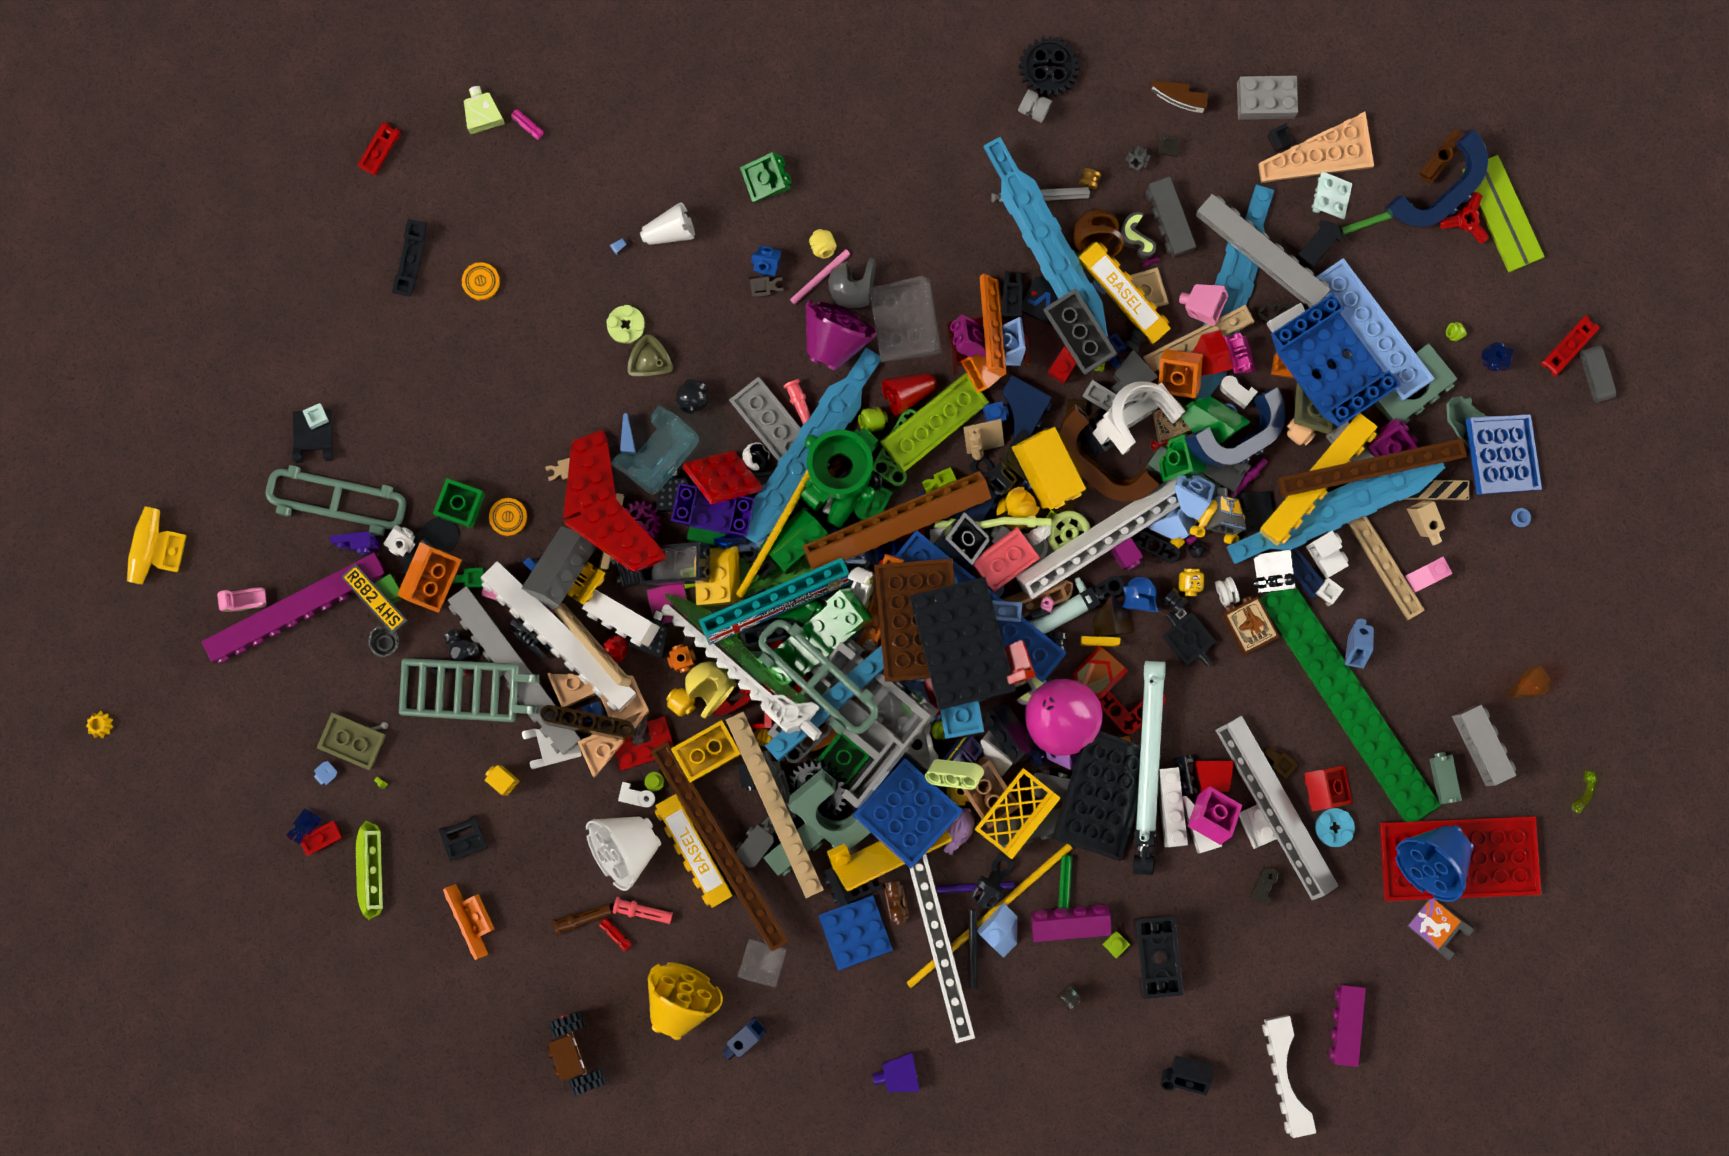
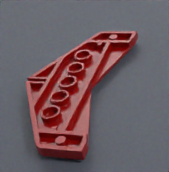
[563,430,666,571]

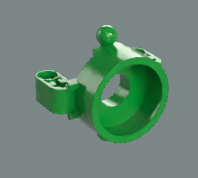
[801,428,879,512]

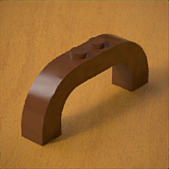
[1059,404,1160,501]

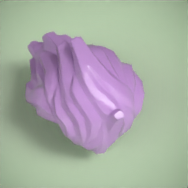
[943,808,975,855]

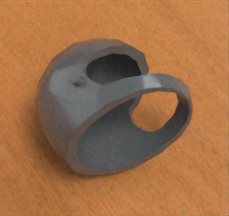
[829,257,876,309]

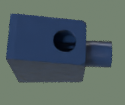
[722,1017,767,1060]

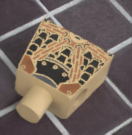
[1153,402,1192,442]

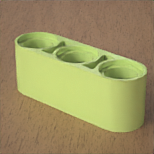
[925,759,984,790]

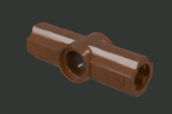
[1419,129,1464,184]

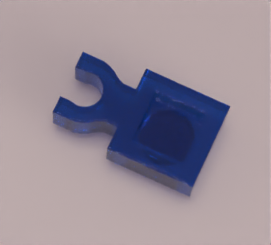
[286,808,321,845]

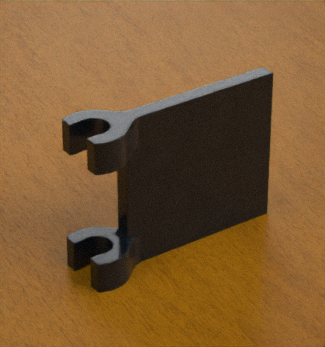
[292,409,334,463]

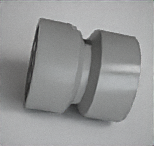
[1018,89,1052,123]

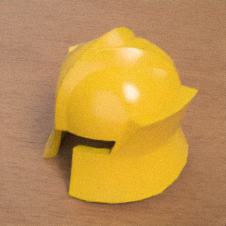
[996,487,1040,530]

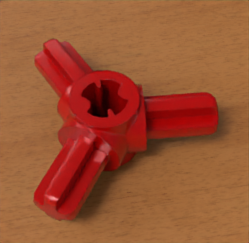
[1439,192,1489,244]
[604,634,630,664]

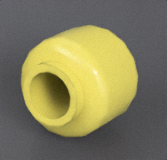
[809,229,837,259]

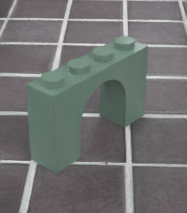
[1375,343,1457,423]
[788,769,871,851]

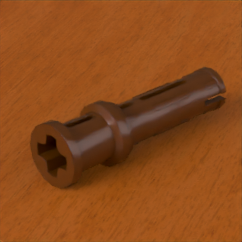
[552,903,613,936]

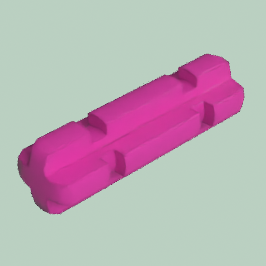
[511,109,544,140]

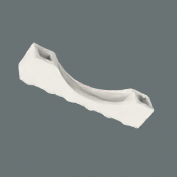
[1262,1015,1316,1138]

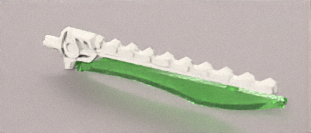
[662,593,822,741]

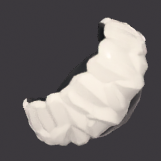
[743,442,770,471]
[1024,525,1051,546]

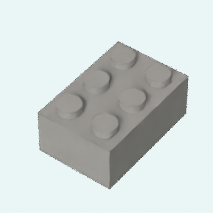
[1237,76,1298,120]

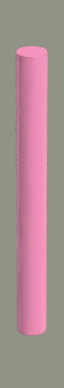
[790,249,851,305]

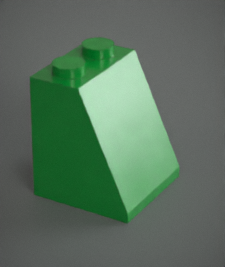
[1181,396,1250,445]

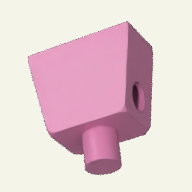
[1179,284,1228,326]

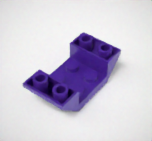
[671,483,755,537]

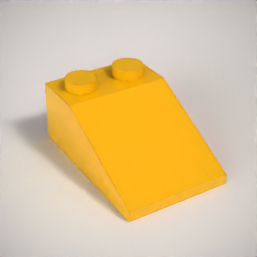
[671,720,741,783]

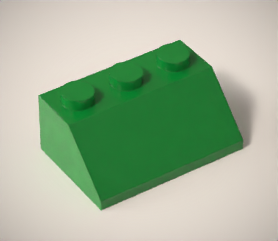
[760,509,828,574]

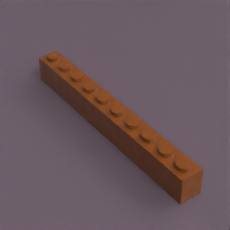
[802,471,991,570]

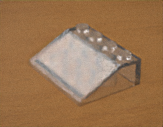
[869,276,942,362]

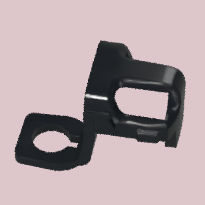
[969,456,1017,496]
[971,853,1015,909]

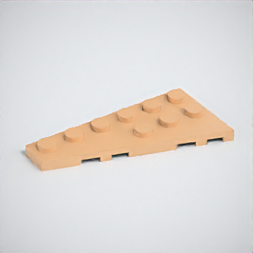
[1258,112,1374,183]

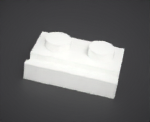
[1239,805,1277,849]

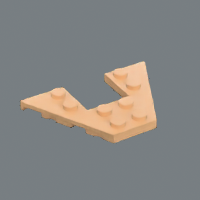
[547,673,649,778]

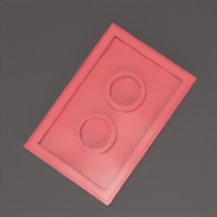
[973,527,1040,592]

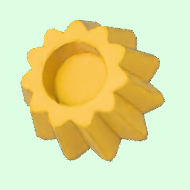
[86,711,113,738]
[754,728,773,747]

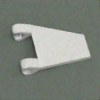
[522,729,582,769]

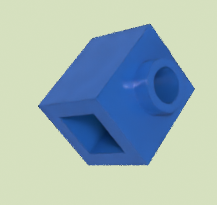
[983,401,1009,424]

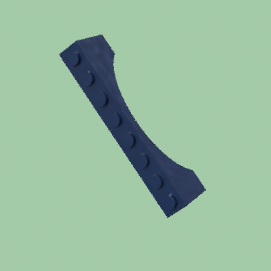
[950,375,1052,522]

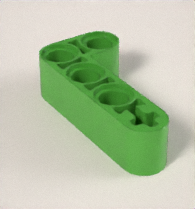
[873,409,916,487]

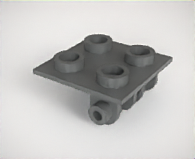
[1203,446,1251,492]

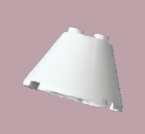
[586,817,661,891]

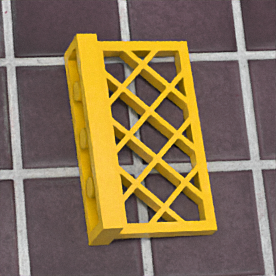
[975,768,1060,859]

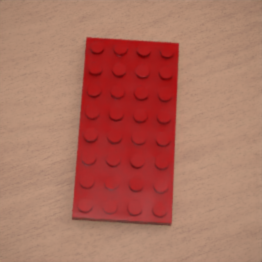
[1379,817,1541,901]

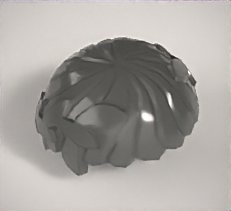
[368,625,399,657]

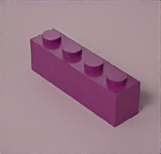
[1030,905,1111,942]
[1329,984,1366,1067]

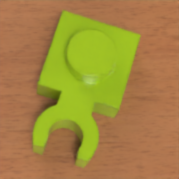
[922,467,957,493]

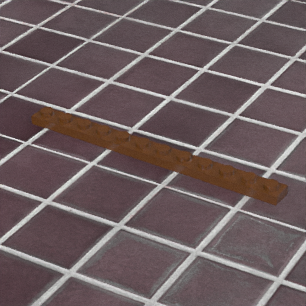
[650,742,789,952]

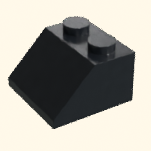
[934,512,991,569]

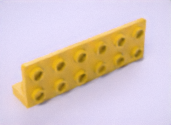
[827,830,952,891]

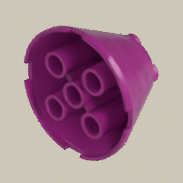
[805,300,877,370]

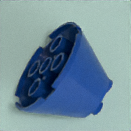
[1395,825,1474,902]

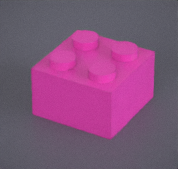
[1188,786,1242,845]

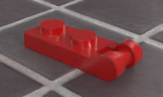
[357,122,401,176]

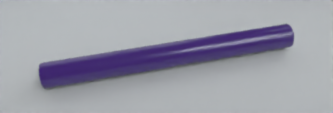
[937,881,1015,894]

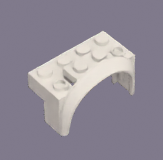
[1093,381,1186,455]

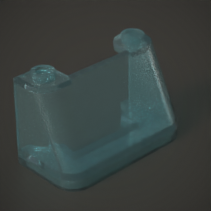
[611,405,699,494]

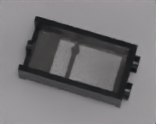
[640,542,711,587]

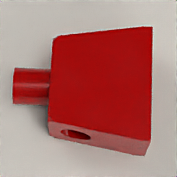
[1194,761,1234,792]

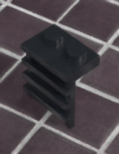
[823,867,883,907]

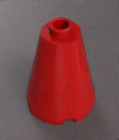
[881,373,937,416]

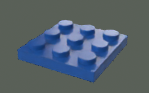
[818,895,893,971]

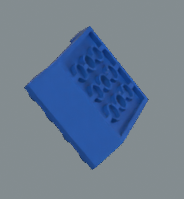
[1271,293,1401,427]

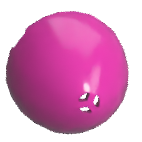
[1025,679,1102,756]

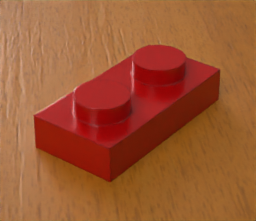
[299,821,343,856]

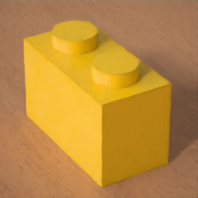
[485,765,520,796]

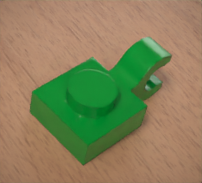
[452,568,484,588]

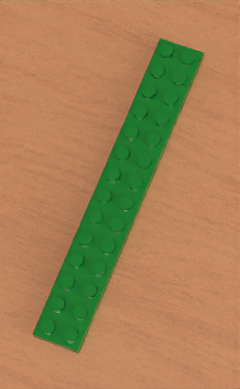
[1260,588,1441,822]

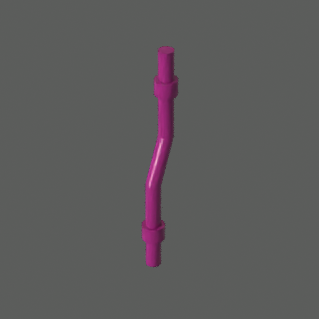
[1186,458,1268,545]

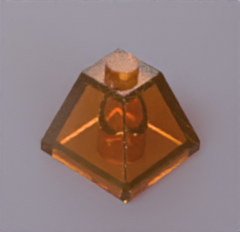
[1505,665,1552,699]

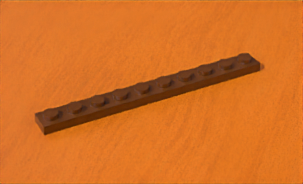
[1278,438,1466,497]

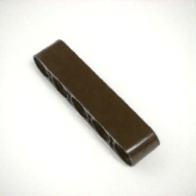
[540,705,635,741]

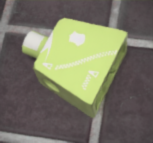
[464,86,505,134]

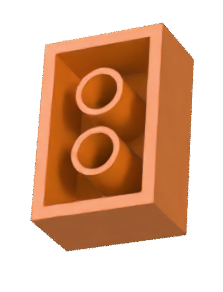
[397,542,462,613]

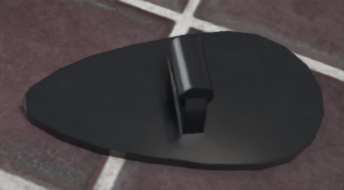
[402,518,459,572]

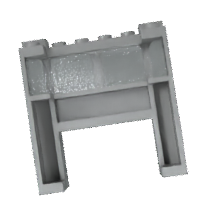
[767,638,939,808]

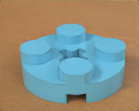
[1315,808,1355,847]

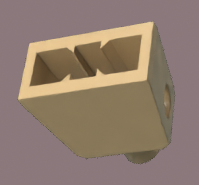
[1407,500,1445,545]

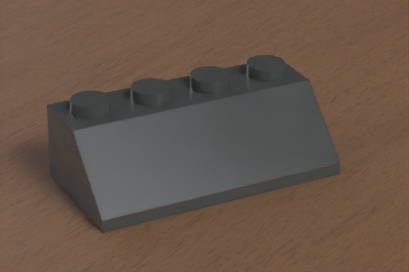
[521,526,596,610]

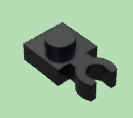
[743,547,777,581]

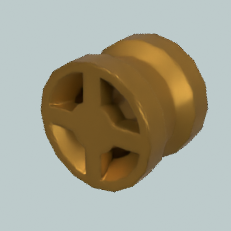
[1079,168,1101,190]

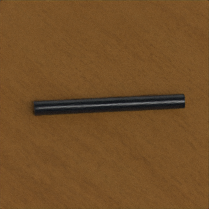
[969,909,977,988]

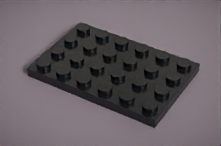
[909,577,1016,711]
[1052,731,1141,862]

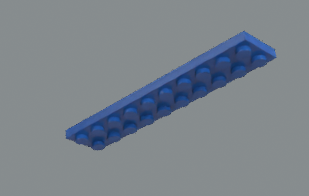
[895,530,1067,683]

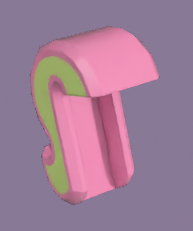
[217,587,267,612]

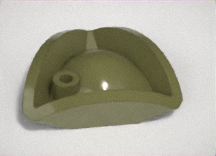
[627,335,673,376]

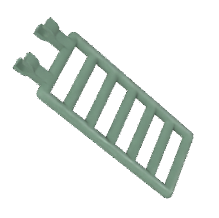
[399,658,540,722]

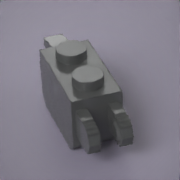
[734,816,775,868]

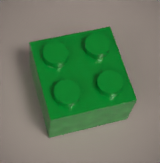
[433,478,486,530]
[817,733,870,785]

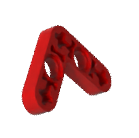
[1100,691,1166,734]

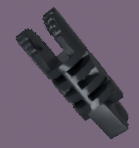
[509,618,552,660]

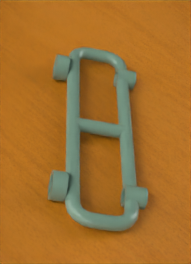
[266,465,406,536]
[758,620,879,735]

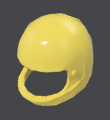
[685,661,737,719]

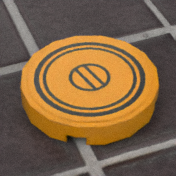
[462,262,500,301]
[489,498,528,536]

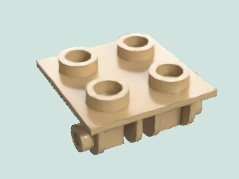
[964,419,1004,460]

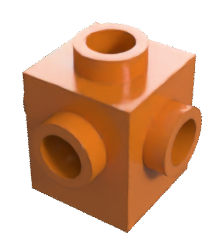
[667,644,696,673]

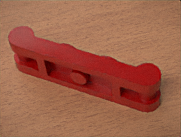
[1540,315,1600,377]

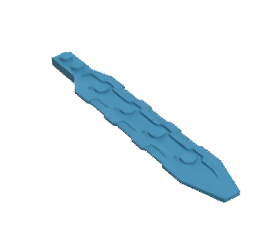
[983,137,1108,337]
[1191,185,1274,400]
[744,347,882,544]
[1226,462,1445,564]

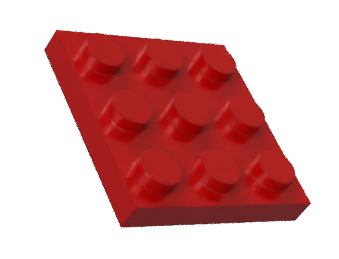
[683,450,762,504]

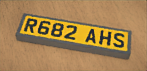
[341,564,408,634]

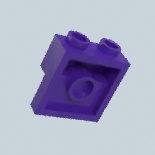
[330,531,380,556]

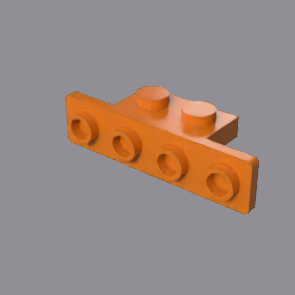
[443,884,495,960]

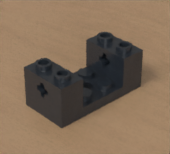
[1133,915,1183,999]

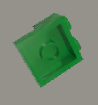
[740,152,792,203]

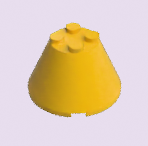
[648,962,723,1040]

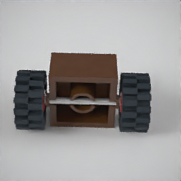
[547,1010,607,1096]

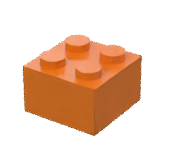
[1159,349,1203,398]

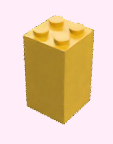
[1011,427,1086,510]

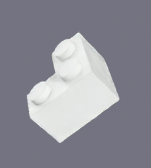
[1306,531,1349,579]

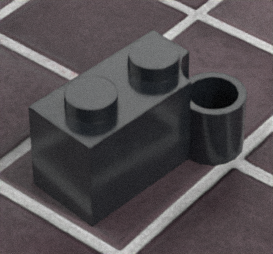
[1160,1055,1213,1096]

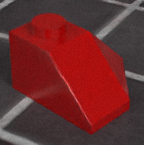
[1191,329,1233,376]

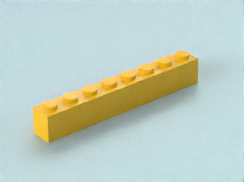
[1260,413,1378,547]

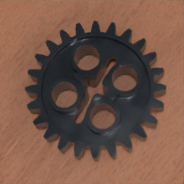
[1019,36,1080,98]
[788,758,850,819]

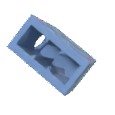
[1345,619,1374,669]

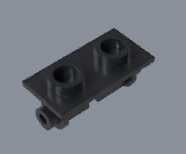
[1175,755,1200,796]

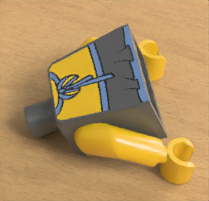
[1190,488,1246,544]

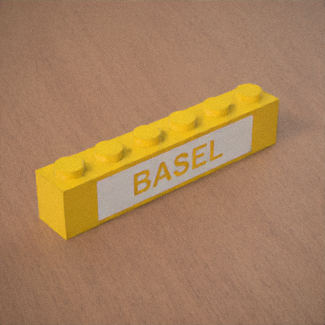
[1078,242,1171,344]
[655,794,733,908]

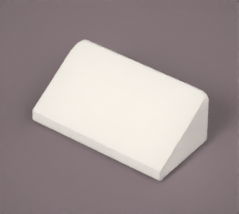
[1267,303,1305,333]

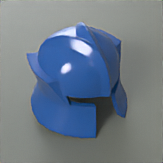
[1122,577,1159,612]

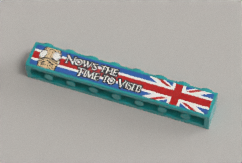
[699,558,851,645]

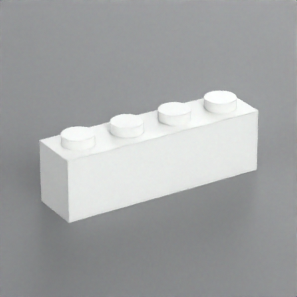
[582,589,660,647]
[1158,767,1188,847]

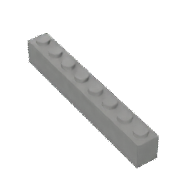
[1196,194,1330,308]

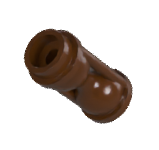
[884,880,909,925]

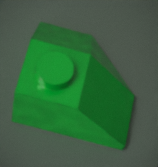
[1159,434,1207,482]

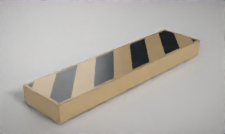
[1404,480,1469,500]

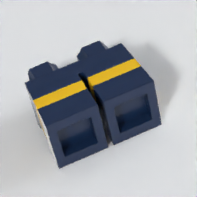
[942,736,984,763]

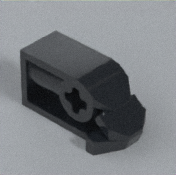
[1296,220,1343,270]

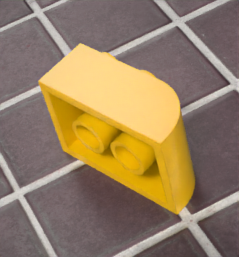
[695,546,741,606]

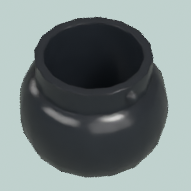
[676,379,708,414]

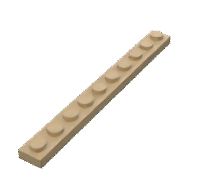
[726,712,824,898]

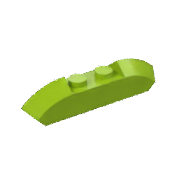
[356,821,383,920]

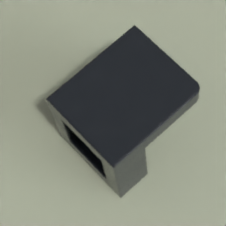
[1267,123,1293,153]

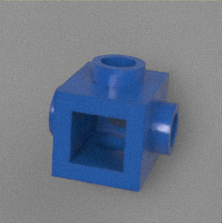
[751,246,781,276]

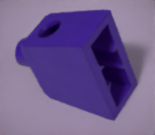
[872,1052,919,1092]

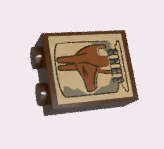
[1221,595,1279,656]

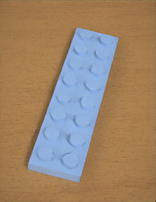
[1316,258,1435,401]

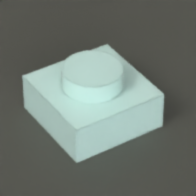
[303,403,329,430]

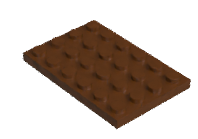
[874,558,955,682]

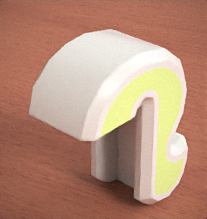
[848,567,876,610]

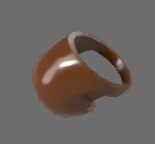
[1073,208,1124,258]

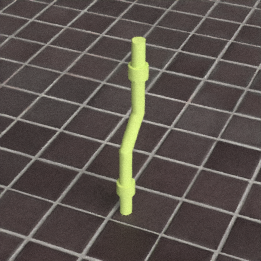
[935,516,1051,529]

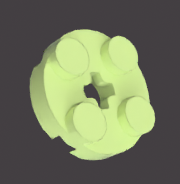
[607,305,645,344]

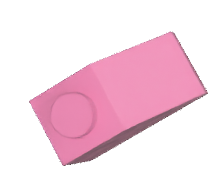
[1405,557,1453,593]

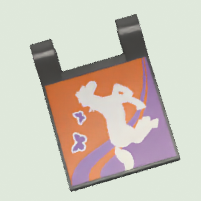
[1407,899,1474,960]

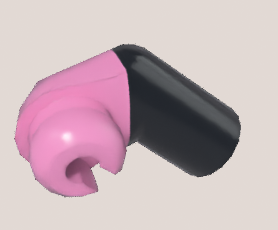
[1030,597,1054,620]

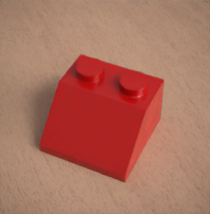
[1304,765,1353,811]

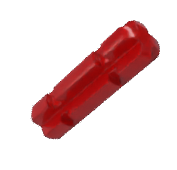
[599,918,632,951]

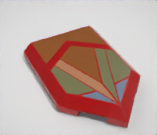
[1073,646,1128,699]

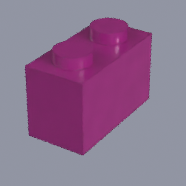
[1110,537,1143,570]

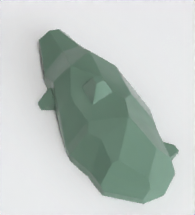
[1446,396,1486,448]

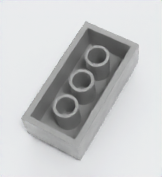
[1452,705,1516,786]

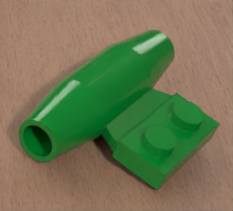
[826,461,893,529]

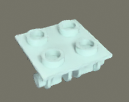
[1312,171,1352,219]

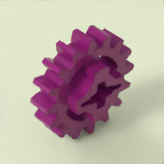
[625,501,661,539]

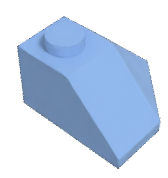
[1174,475,1215,520]
[1147,506,1195,539]
[977,903,1017,958]

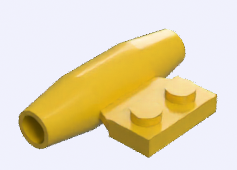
[127,507,187,585]

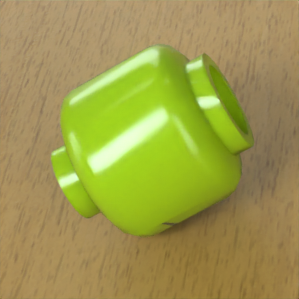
[858,407,888,433]

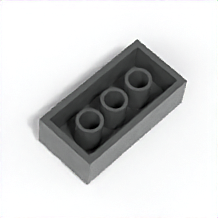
[1043,288,1118,375]

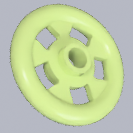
[1047,511,1091,551]

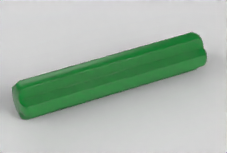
[1058,855,1072,909]

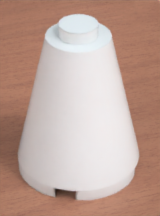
[640,202,695,245]

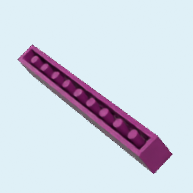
[201,553,388,664]

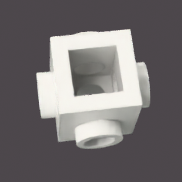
[383,524,415,556]

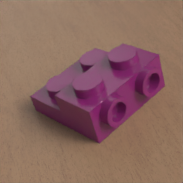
[950,314,986,358]
[1366,418,1419,457]

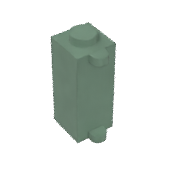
[1429,752,1462,804]

